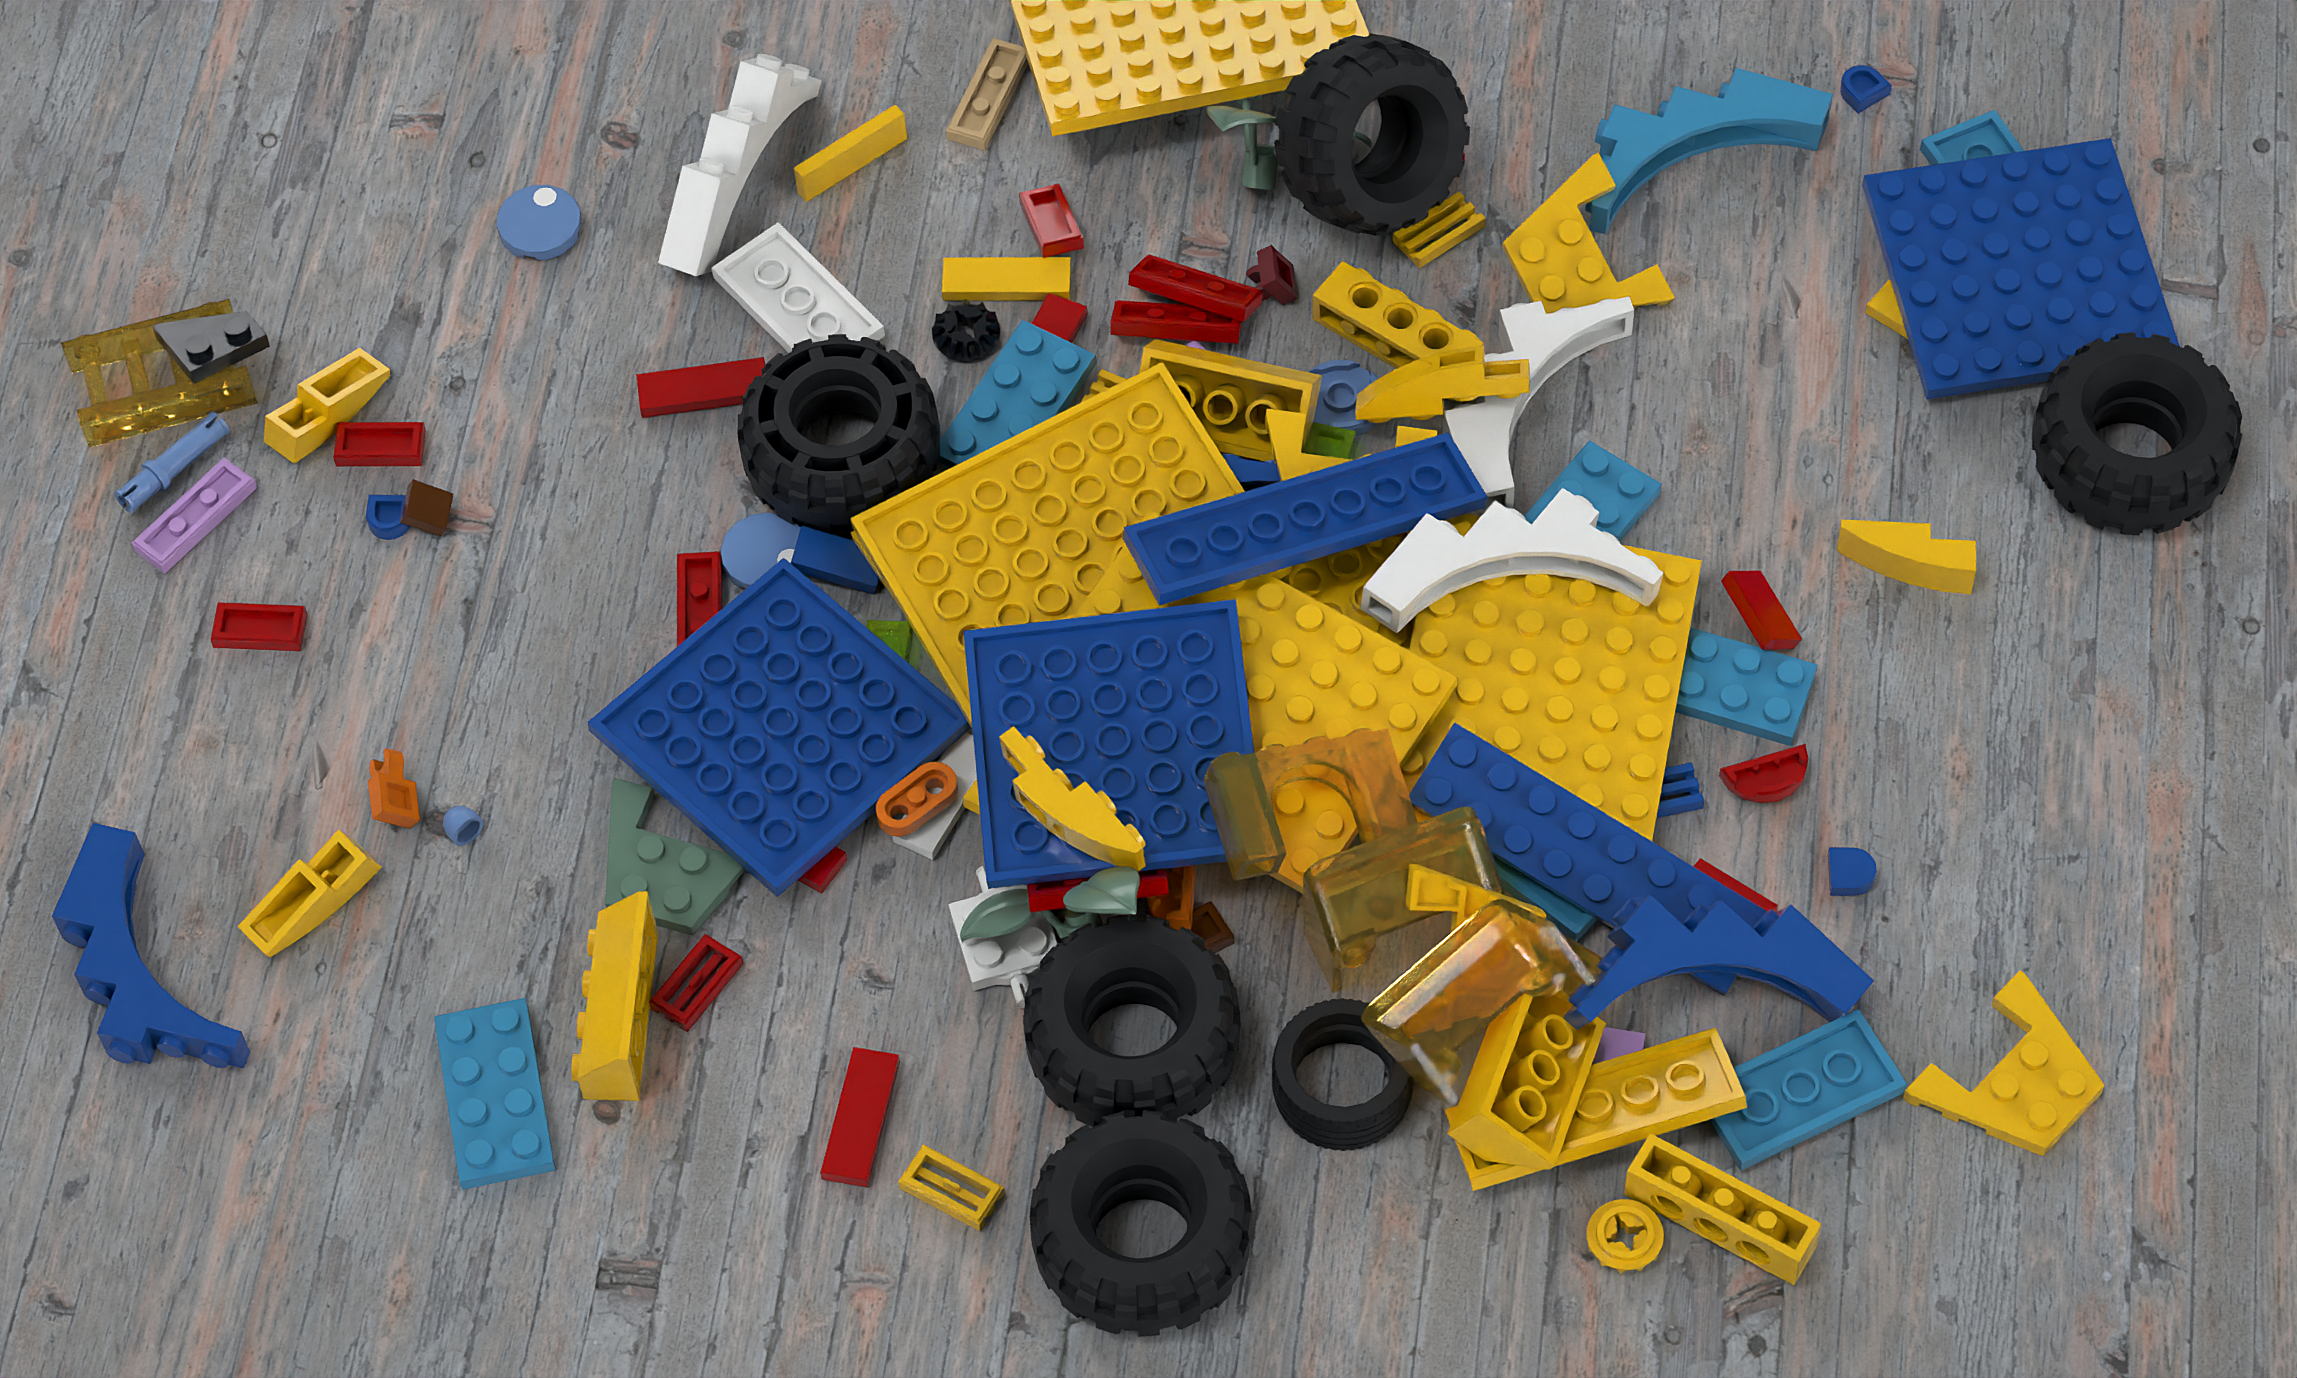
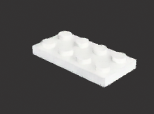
[712,222,885,353]

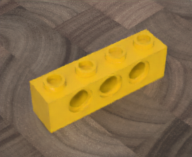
[1313,261,1484,402]
[1624,1133,1822,1285]

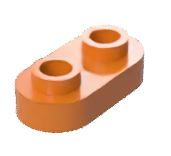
[876,762,958,837]

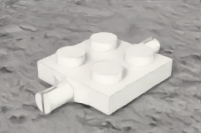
[948,866,1057,1008]

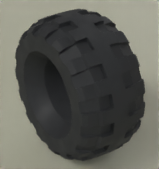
[1274,33,1470,236]
[2032,332,2242,536]
[737,334,940,535]
[1023,914,1241,1127]
[1030,1110,1252,1337]

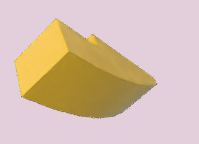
[264,348,390,464]
[1837,519,1976,594]
[237,829,382,958]

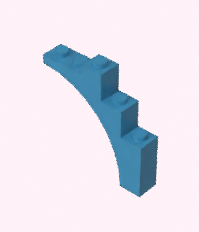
[1585,68,1833,235]

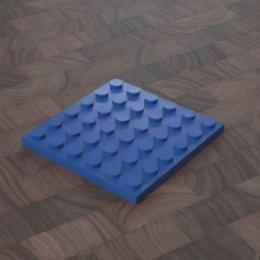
[1862,138,2180,400]
[588,558,971,897]
[963,599,1266,889]

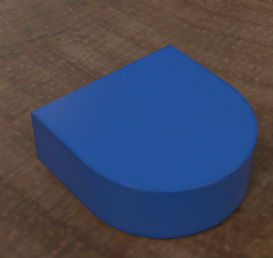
[1840,65,1892,114]
[366,494,410,540]
[1827,847,1877,896]

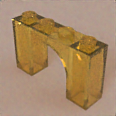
[1203,728,1420,881]

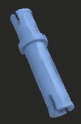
[114,411,230,513]

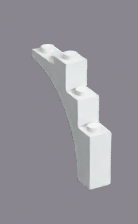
[658,54,822,276]
[1443,297,1634,516]
[1360,488,1664,633]

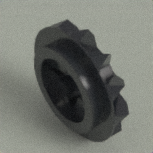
[931,299,1000,361]

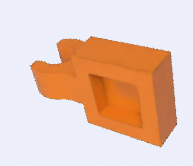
[368,748,420,829]

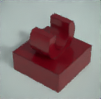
[1246,245,1298,305]

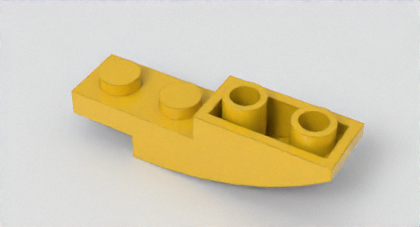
[1355,346,1530,423]
[999,726,1146,871]

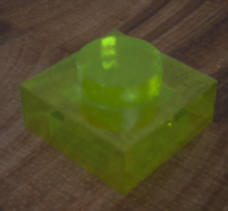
[1304,422,1356,459]
[866,620,914,663]

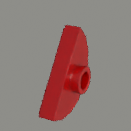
[1719,744,1809,803]

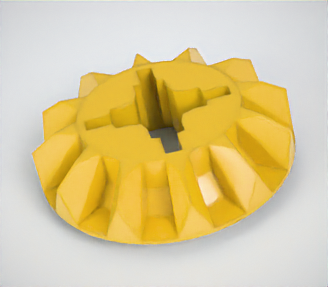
[1586,1199,1664,1274]

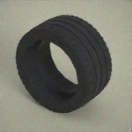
[1272,998,1414,1151]

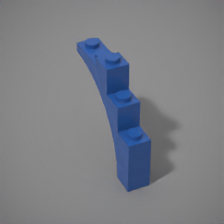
[52,823,250,1068]
[1563,894,1874,1030]

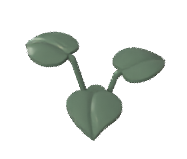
[1207,95,1372,190]
[960,866,1140,943]

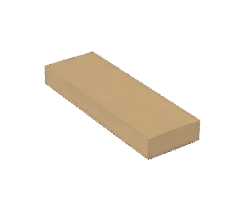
[946,38,1029,151]

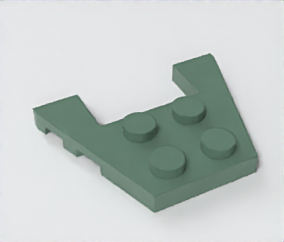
[605,778,748,936]

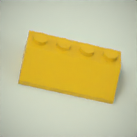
[1139,339,1322,461]
[571,891,659,1101]
[1447,970,1606,1170]

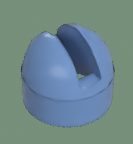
[443,805,484,846]

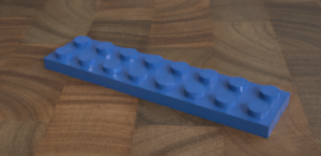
[1123,432,1487,605]
[1406,722,1767,996]

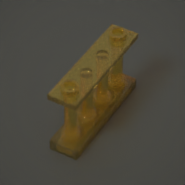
[61,299,258,448]

